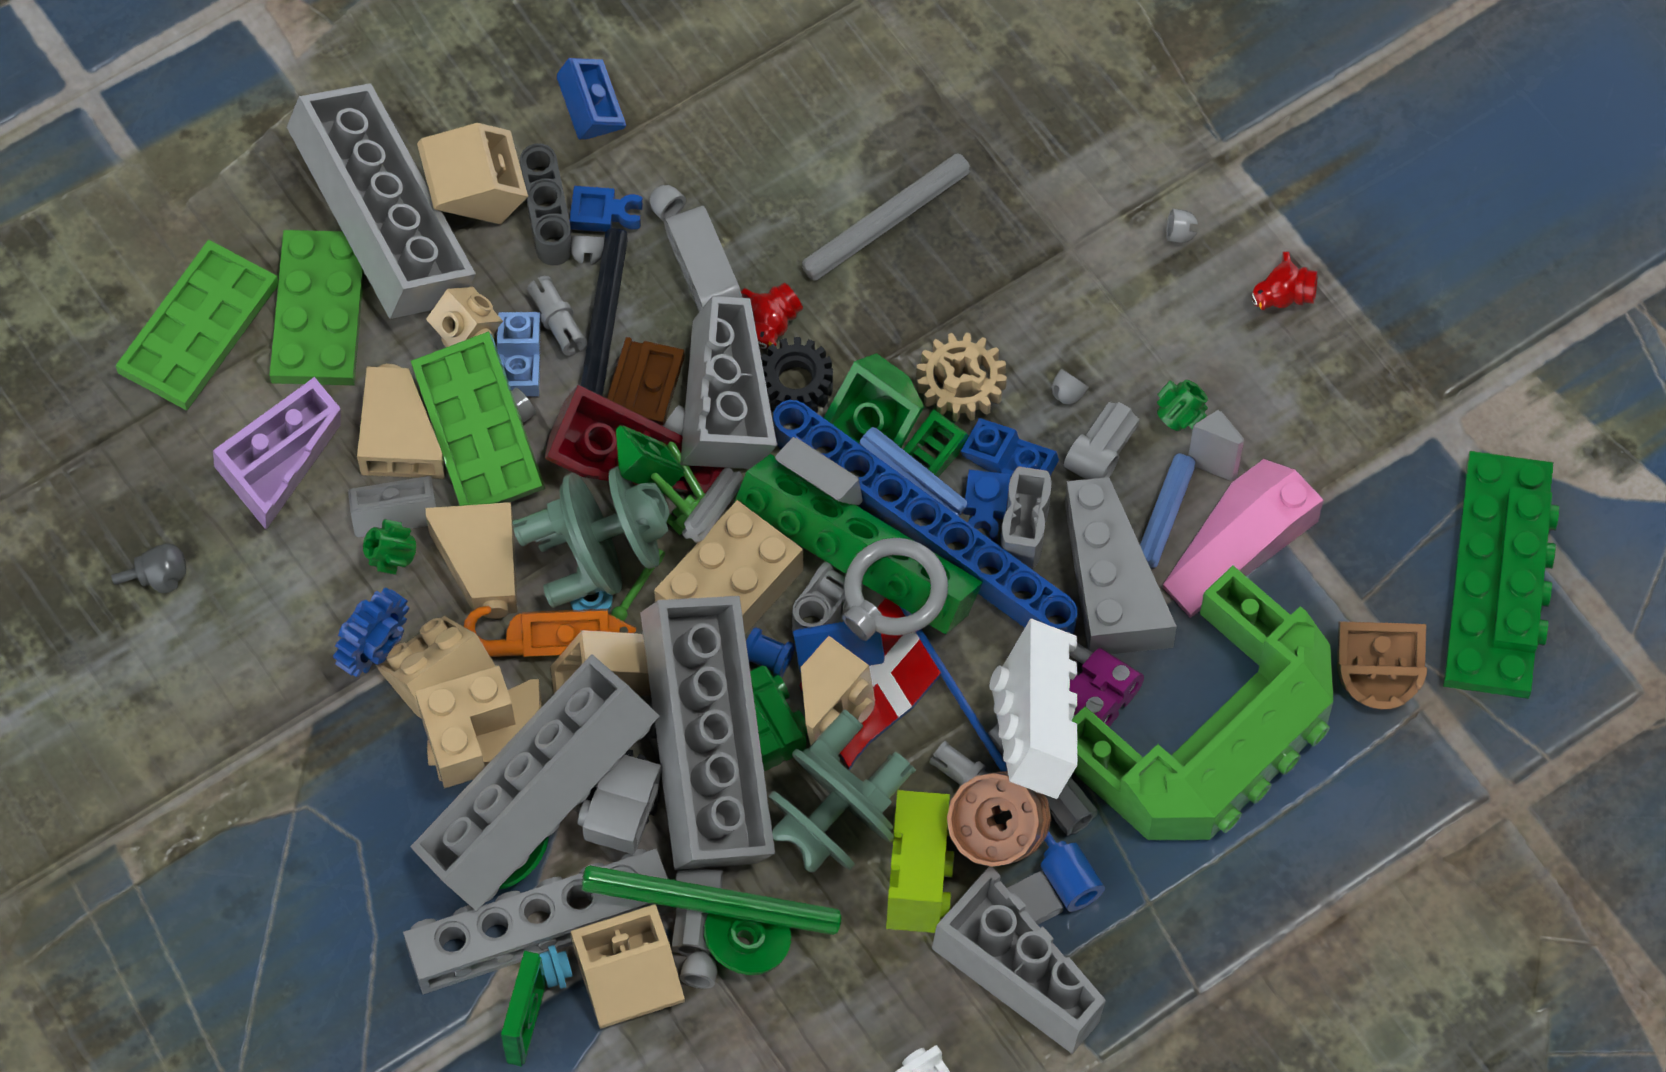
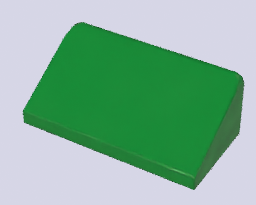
[616,425,685,494]

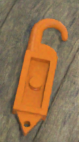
[463,606,636,657]

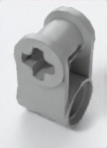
[792,562,864,636]

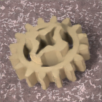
[916,332,1007,421]

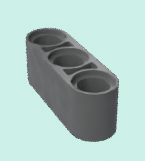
[520,143,572,265]

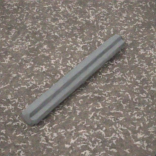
[802,153,970,280]

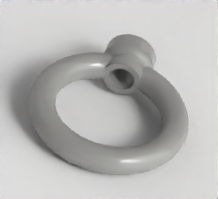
[842,538,948,641]

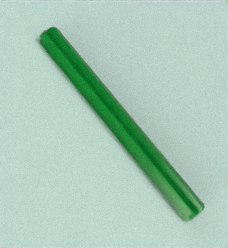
[582,865,841,935]

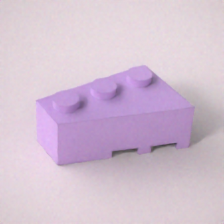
[213,377,341,529]

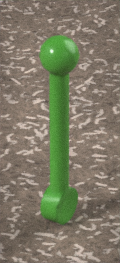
[611,548,665,621]

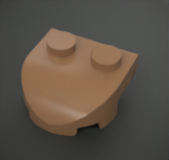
[1337,621,1427,709]

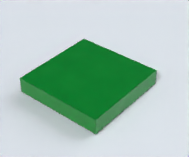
[501,951,546,1067]

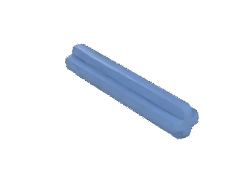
[859,427,967,516]
[1140,453,1196,568]

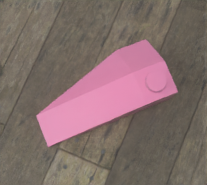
[1163,459,1323,618]

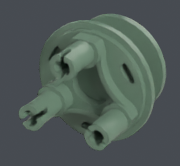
[512,466,670,608]
[768,709,916,872]

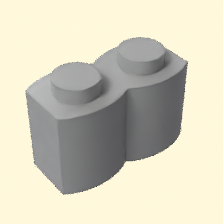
[1001,466,1051,569]
[578,754,662,854]

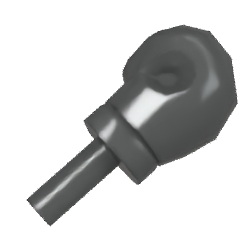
[111,544,186,593]

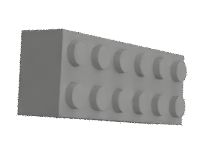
[287,83,476,319]
[640,596,775,870]
[410,654,660,911]

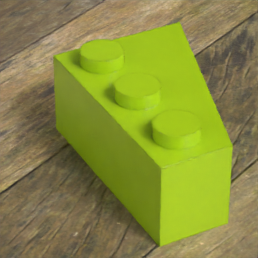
[886,790,954,933]

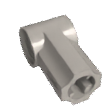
[1064,402,1139,479]
[672,868,723,957]

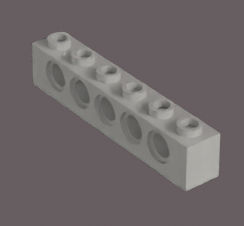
[403,848,675,994]

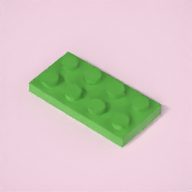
[270,230,364,386]
[116,239,279,410]
[411,331,545,506]

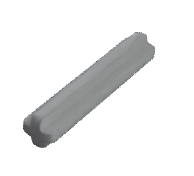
[682,468,743,543]

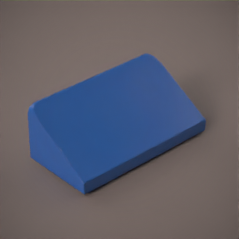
[557,58,626,140]
[793,622,885,674]

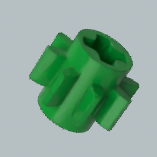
[1157,380,1208,431]
[363,519,416,575]

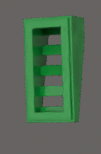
[903,410,969,477]

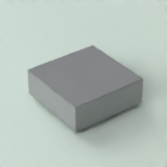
[1007,870,1064,925]

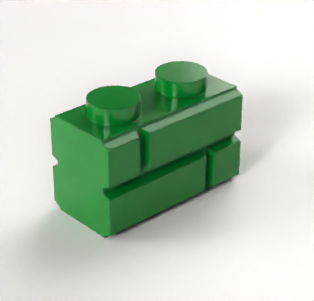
[750,665,808,772]

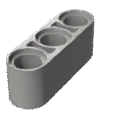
[664,206,743,312]

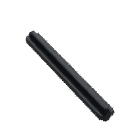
[581,228,628,397]

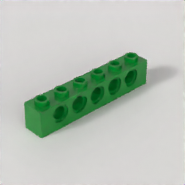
[734,454,983,634]

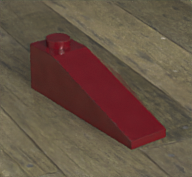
[545,385,725,494]

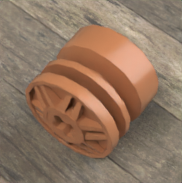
[947,771,1051,867]

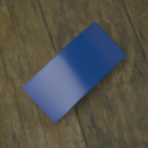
[961,418,1059,479]

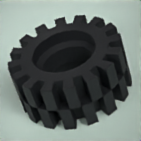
[761,337,833,413]

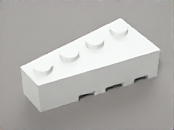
[989,619,1077,799]

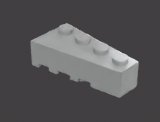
[680,296,777,469]
[1065,477,1177,654]
[932,866,1106,1054]

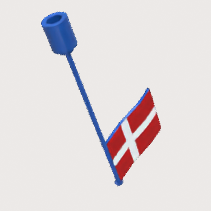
[799,598,1105,912]

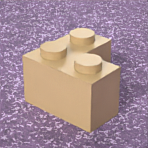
[415,666,515,788]

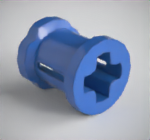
[746,627,795,678]

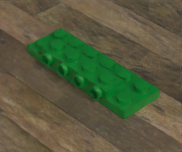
[1443,451,1559,699]

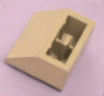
[417,123,528,224]
[376,616,495,719]
[801,636,875,746]
[571,904,685,1029]

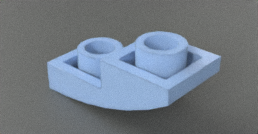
[497,312,540,396]

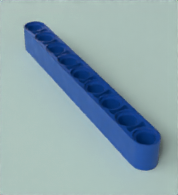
[773,400,1077,635]

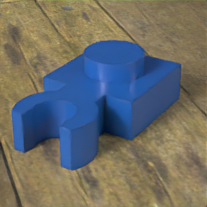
[569,186,643,232]
[963,469,1011,543]

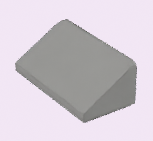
[1188,410,1244,481]
[775,437,863,506]
[348,476,436,537]

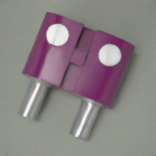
[1069,643,1144,727]

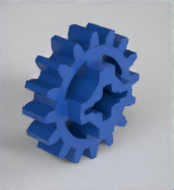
[333,588,409,677]

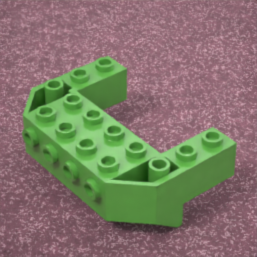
[1072,565,1333,840]

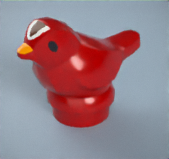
[1251,252,1318,310]
[741,282,803,349]

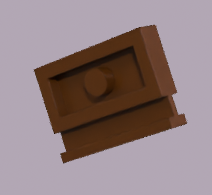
[607,337,685,426]

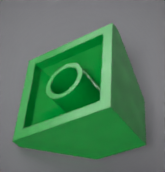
[824,353,924,448]

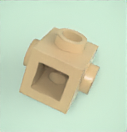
[426,287,503,347]

